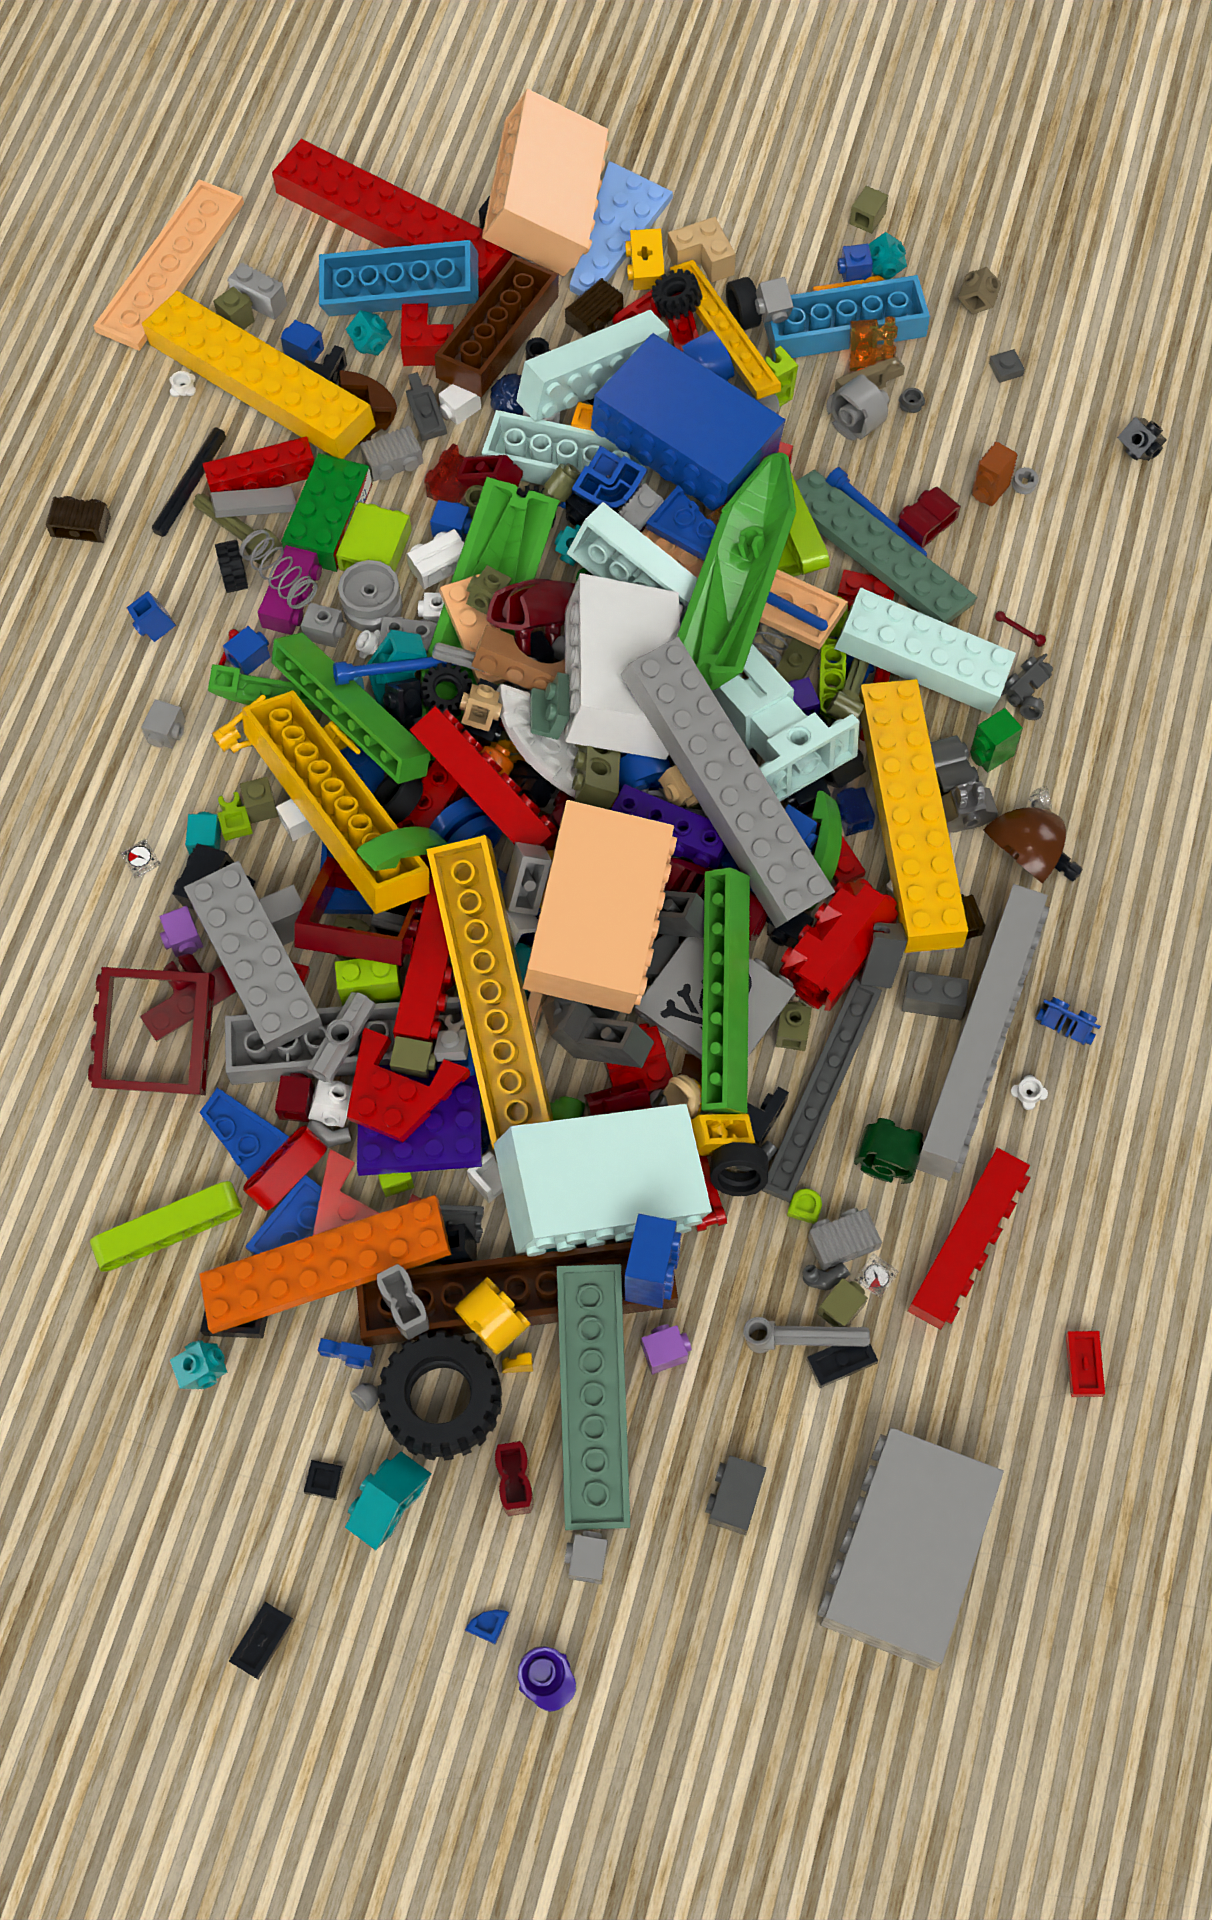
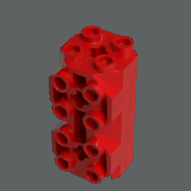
[779,878,899,1011]

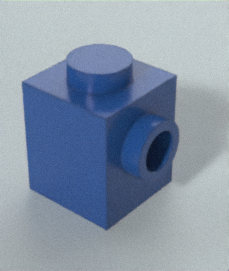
[837,244,873,282]
[281,320,324,365]
[430,500,472,542]
[127,591,176,642]
[223,626,270,675]

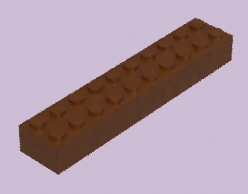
[356,1242,678,1346]

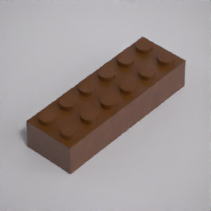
[435,255,559,398]

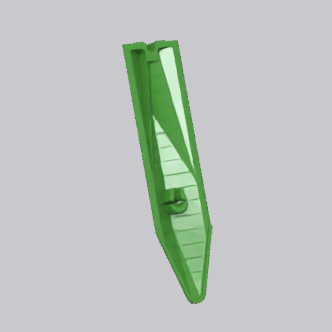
[677,452,796,690]
[421,477,560,763]

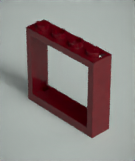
[294,857,430,966]
[88,967,216,1096]

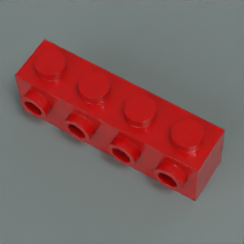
[202,436,314,492]
[396,759,466,829]

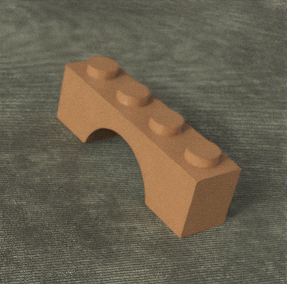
[471,625,565,691]

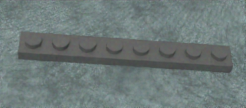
[762,979,882,1203]

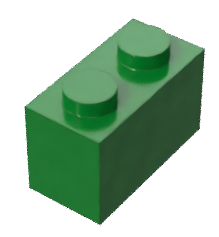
[970,708,1023,773]

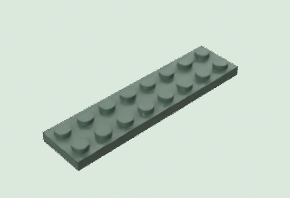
[795,469,977,624]
[557,1264,630,1530]

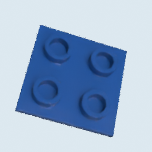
[1036,997,1101,1045]

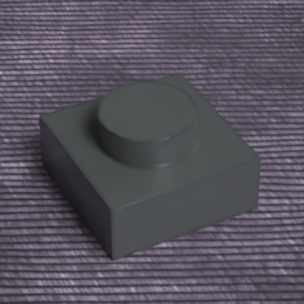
[989,349,1025,383]

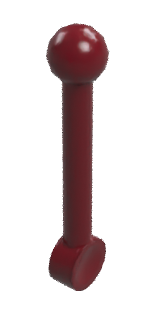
[995,611,1046,647]

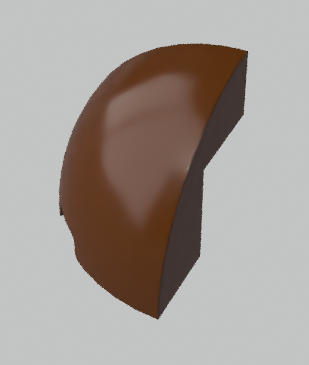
[338,370,397,445]
[983,807,1066,884]

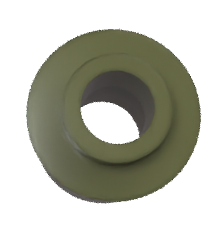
[542,463,580,505]

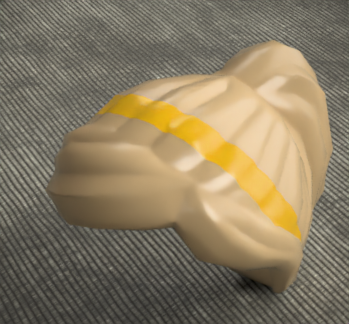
[663,1074,709,1120]

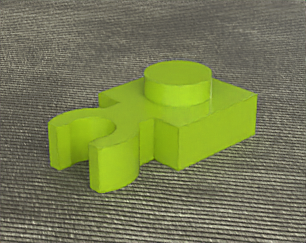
[218,792,253,841]

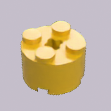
[454,1277,531,1355]

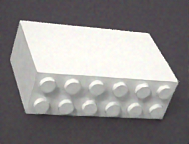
[565,573,683,760]

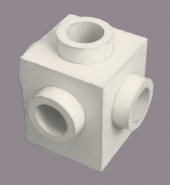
[308,1080,352,1127]

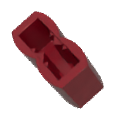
[898,487,961,548]
[495,1441,534,1517]

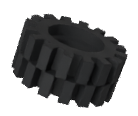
[651,269,702,320]
[215,539,248,593]
[421,663,472,717]

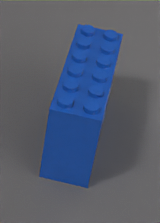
[591,333,786,515]

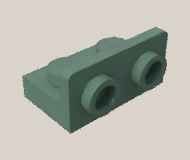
[530,672,570,740]

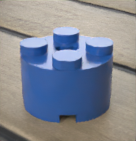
[619,753,671,792]

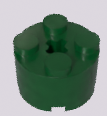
[854,1118,924,1184]

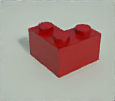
[400,303,454,366]

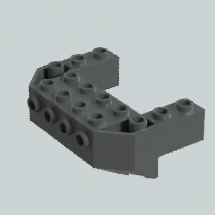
[542,891,704,1068]

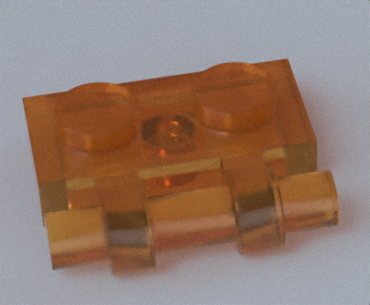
[848,316,898,371]

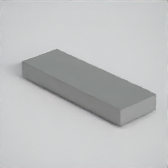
[211,486,296,518]

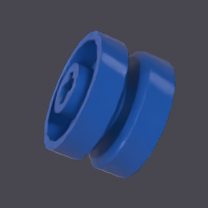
[429,797,502,848]

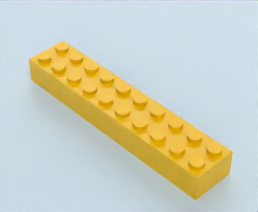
[141,290,376,459]
[859,679,968,953]
[242,690,429,914]
[426,835,554,1149]

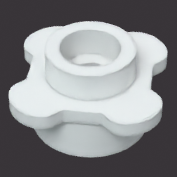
[169,371,196,397]
[356,630,380,659]
[1011,1075,1048,1110]

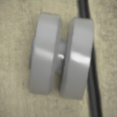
[338,560,403,633]

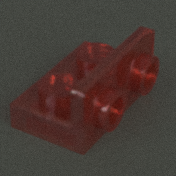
[424,443,468,503]

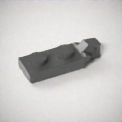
[406,372,447,441]

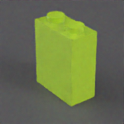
[336,502,412,572]
[335,959,403,1006]

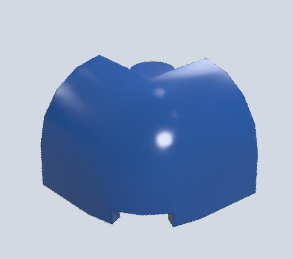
[682,330,735,381]
[572,446,648,509]

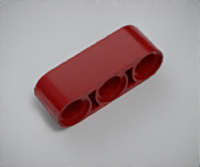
[243,1125,327,1211]

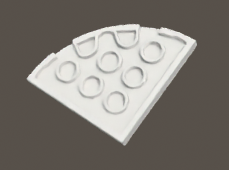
[496,684,578,798]

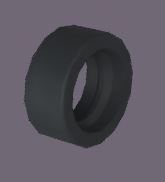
[726,277,762,330]
[373,775,423,824]
[710,1142,768,1196]

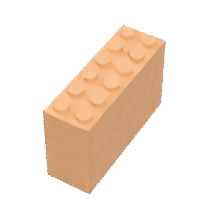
[482,89,609,276]
[522,800,677,1014]

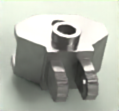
[941,781,998,833]

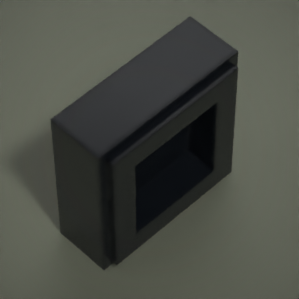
[304,1460,344,1500]

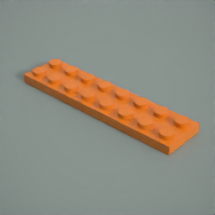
[199,1195,452,1334]

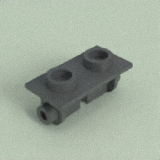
[1001,653,1053,707]

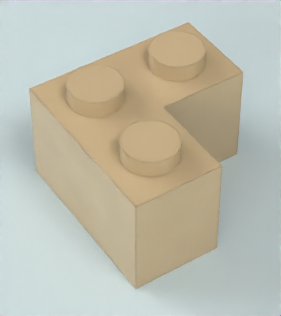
[667,217,736,283]

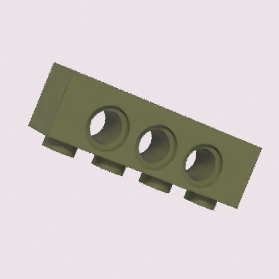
[572,744,620,810]

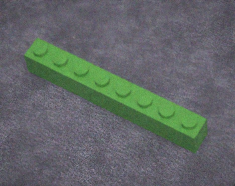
[271,632,431,784]
[701,867,750,1114]

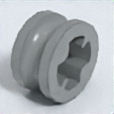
[1012,467,1038,494]

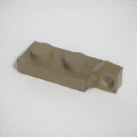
[835,357,905,392]

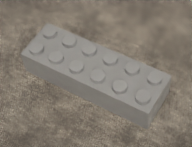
[184,860,322,1052]

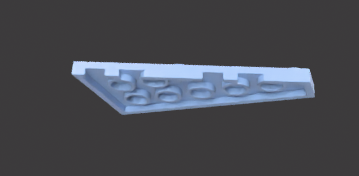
[570,161,673,296]

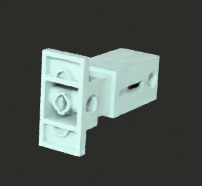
[712,644,860,801]

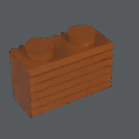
[971,442,1018,506]

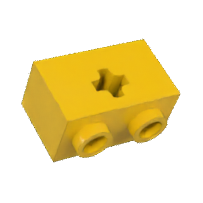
[625,228,665,290]
[691,1114,755,1156]

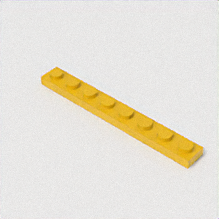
[670,260,781,400]

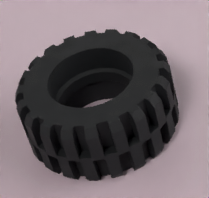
[377,1330,502,1461]

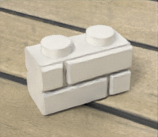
[406,529,464,589]

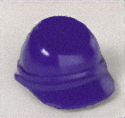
[517,1646,576,1712]

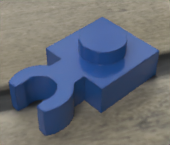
[318,1338,376,1369]

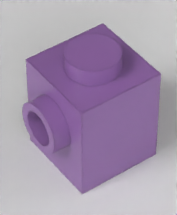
[159,906,203,957]
[641,1324,692,1374]

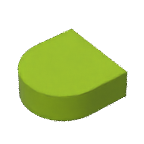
[787,1188,822,1224]

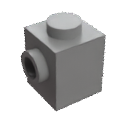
[755,277,794,323]
[301,603,347,648]
[141,699,186,749]
[565,1531,608,1584]

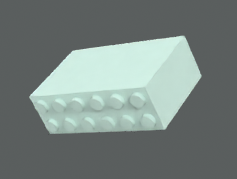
[493,1104,712,1257]

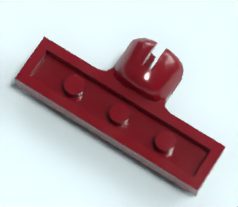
[140,953,236,1042]

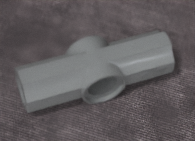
[307,992,375,1083]

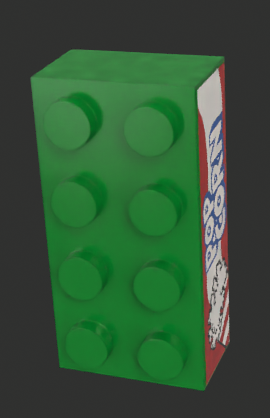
[281,453,373,572]

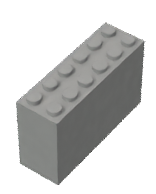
[817,1428,1004,1671]

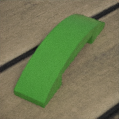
[208,664,319,710]
[807,791,842,911]
[356,827,449,871]

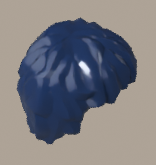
[490,373,524,416]

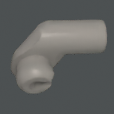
[307,1120,352,1148]

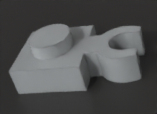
[434,1015,470,1062]

